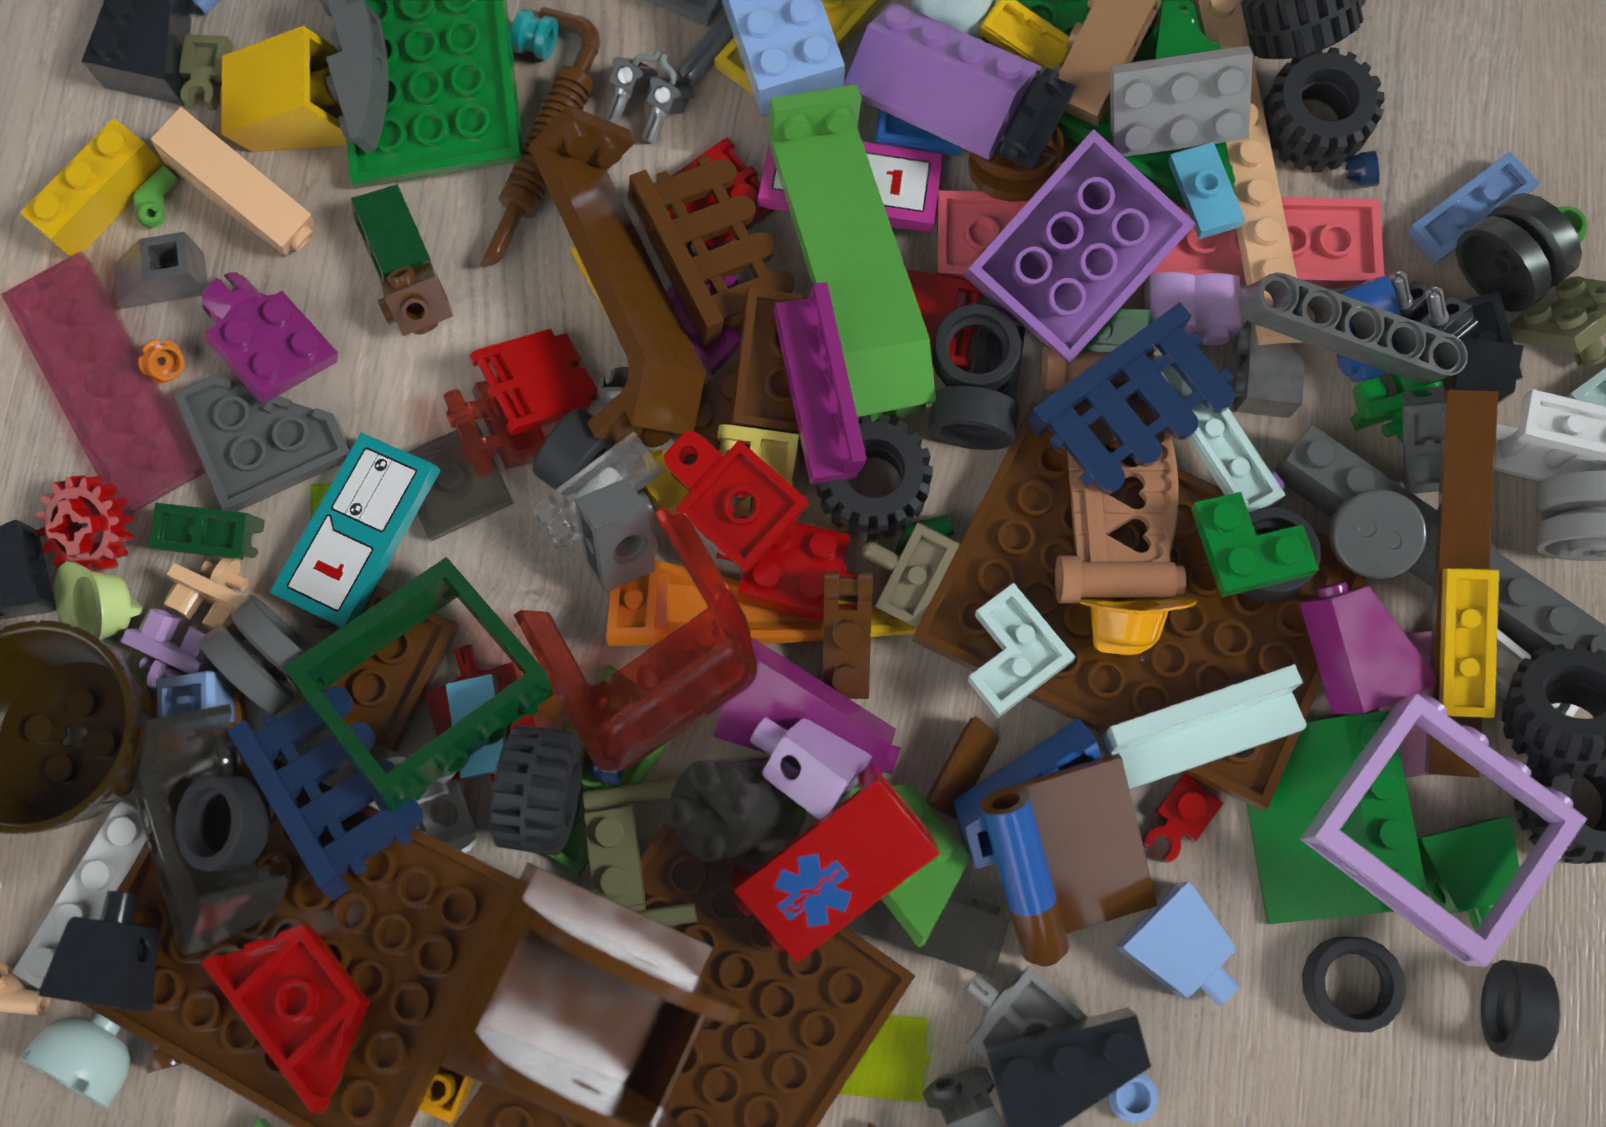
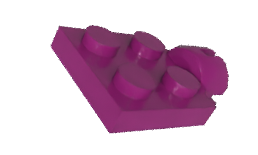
[201,272,338,405]

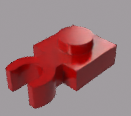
[1142,774,1224,863]

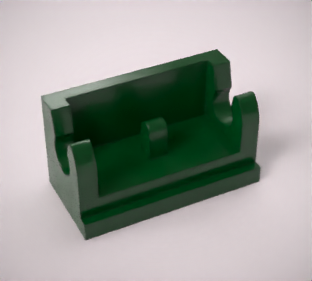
[351,184,431,282]
[148,502,265,560]

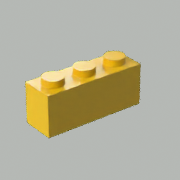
[20,118,166,261]

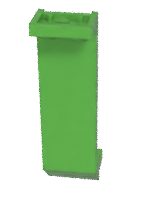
[767,84,936,423]

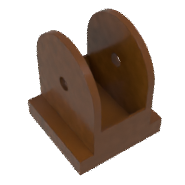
[434,862,744,1127]

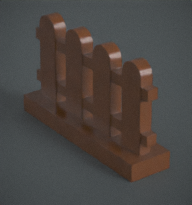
[628,156,795,347]

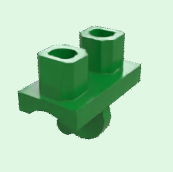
[1350,375,1446,443]

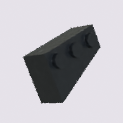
[984,1007,1152,1127]

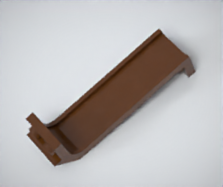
[528,105,706,448]

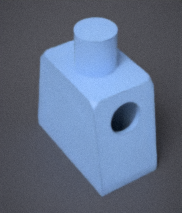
[1114,882,1239,1006]

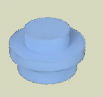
[1107,1073,1158,1123]

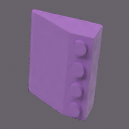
[963,129,1196,363]

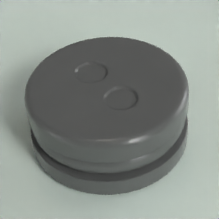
[1329,490,1427,579]

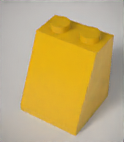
[221,25,347,152]

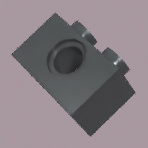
[574,478,658,592]

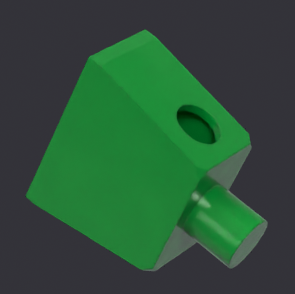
[1417,816,1520,933]

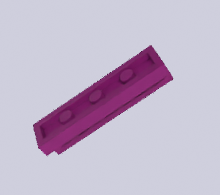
[773,282,867,485]

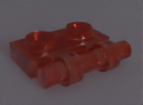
[443,380,546,478]

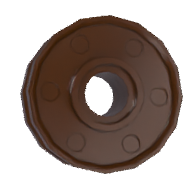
[968,126,1064,202]

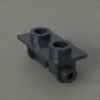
[994,67,1077,170]

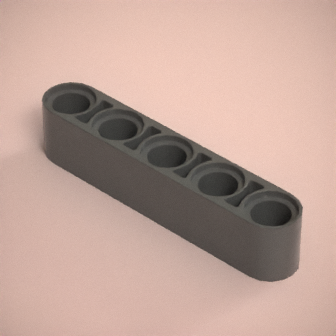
[1239,272,1468,384]

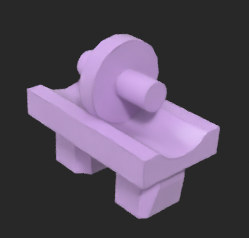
[121,609,219,691]

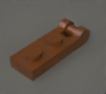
[822,571,873,699]

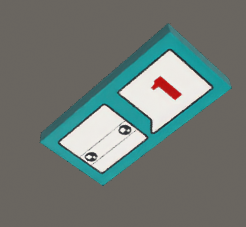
[269,432,441,628]

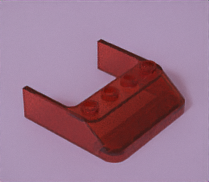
[514,508,757,772]

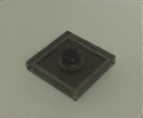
[407,421,515,541]

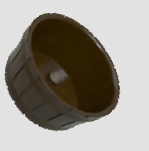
[0,620,157,834]

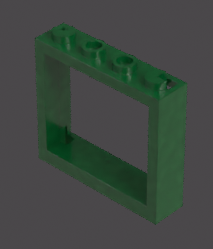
[283,556,554,813]

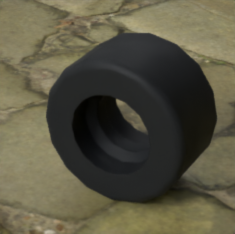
[532,408,615,498]

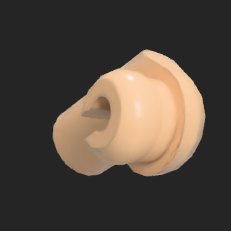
[0,962,51,1016]

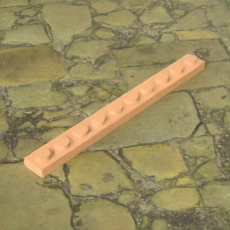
[1193,0,1303,345]

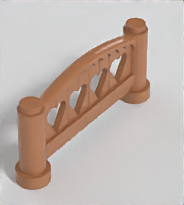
[1040,346,1186,603]

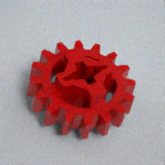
[35,475,134,573]

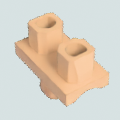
[163,558,249,630]

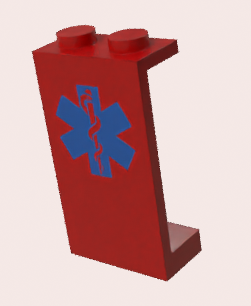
[732,763,940,963]

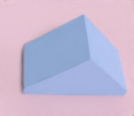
[157,672,235,727]

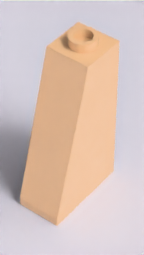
[150,107,315,257]

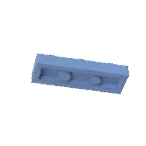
[1405,151,1540,265]

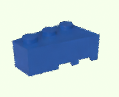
[952,718,1101,869]

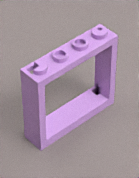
[1300,693,1587,967]

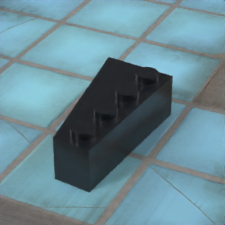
[81,0,192,106]

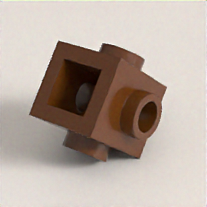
[378,262,453,336]

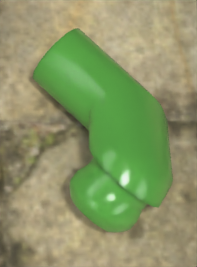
[134,166,179,228]

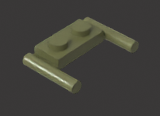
[583,777,697,926]

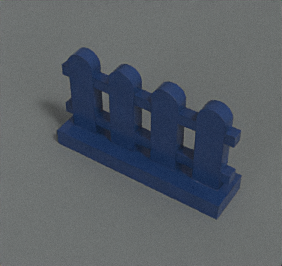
[1027,302,1235,494]
[227,686,423,901]

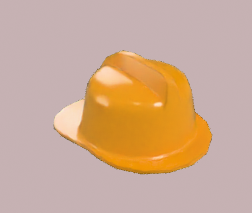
[1079,597,1197,655]

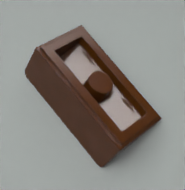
[925,716,999,819]

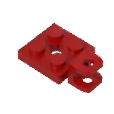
[663,431,810,574]

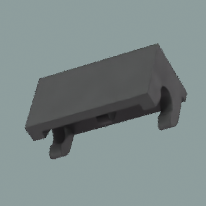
[1402,386,1445,494]

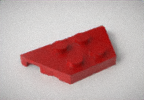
[202,925,370,1113]

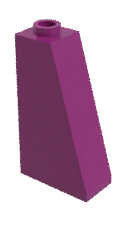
[713,636,901,782]

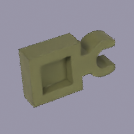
[179,34,234,111]

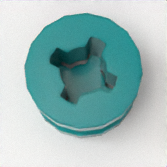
[510,9,558,61]

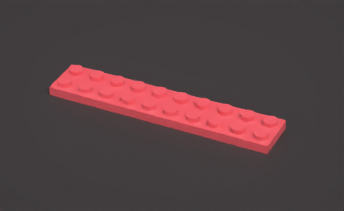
[936,190,1384,288]

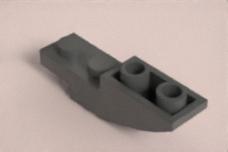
[320,0,389,154]

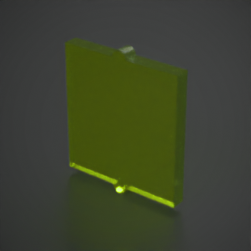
[838,1015,930,1103]

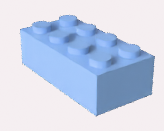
[722,0,845,116]

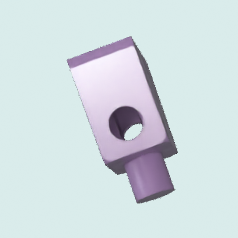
[750,717,872,820]

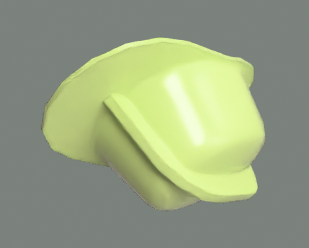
[54,561,143,640]

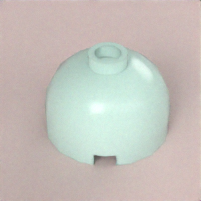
[19,1013,130,1108]

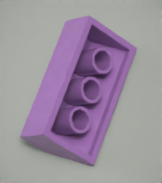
[844,2,1041,160]

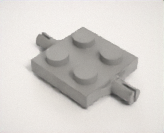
[965,966,1088,1062]

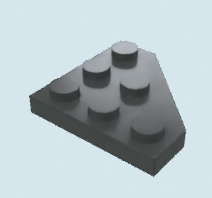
[173,374,351,512]

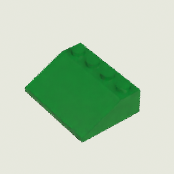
[1246,711,1428,925]

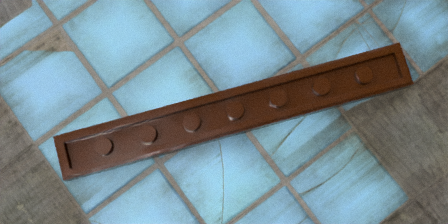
[1425,390,1499,778]

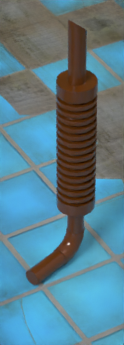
[480,7,601,267]

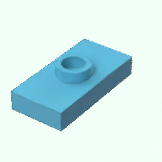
[1168,142,1245,239]
[446,674,507,779]

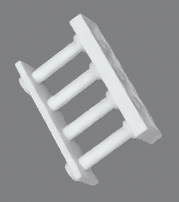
[1495,389,1606,481]

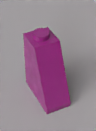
[1300,581,1438,714]

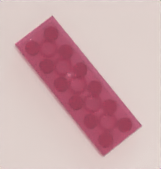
[1,251,206,515]

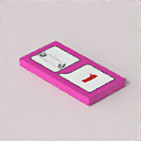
[758,142,943,233]

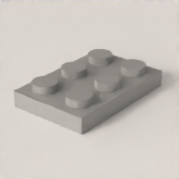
[1110,46,1253,157]

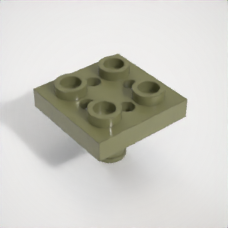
[1509,276,1606,367]

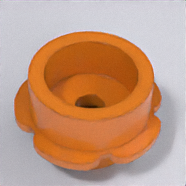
[138,339,185,383]

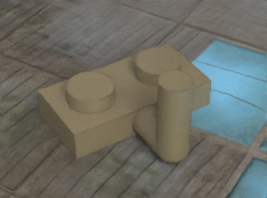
[862,522,960,628]

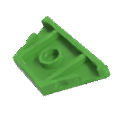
[842,784,971,948]

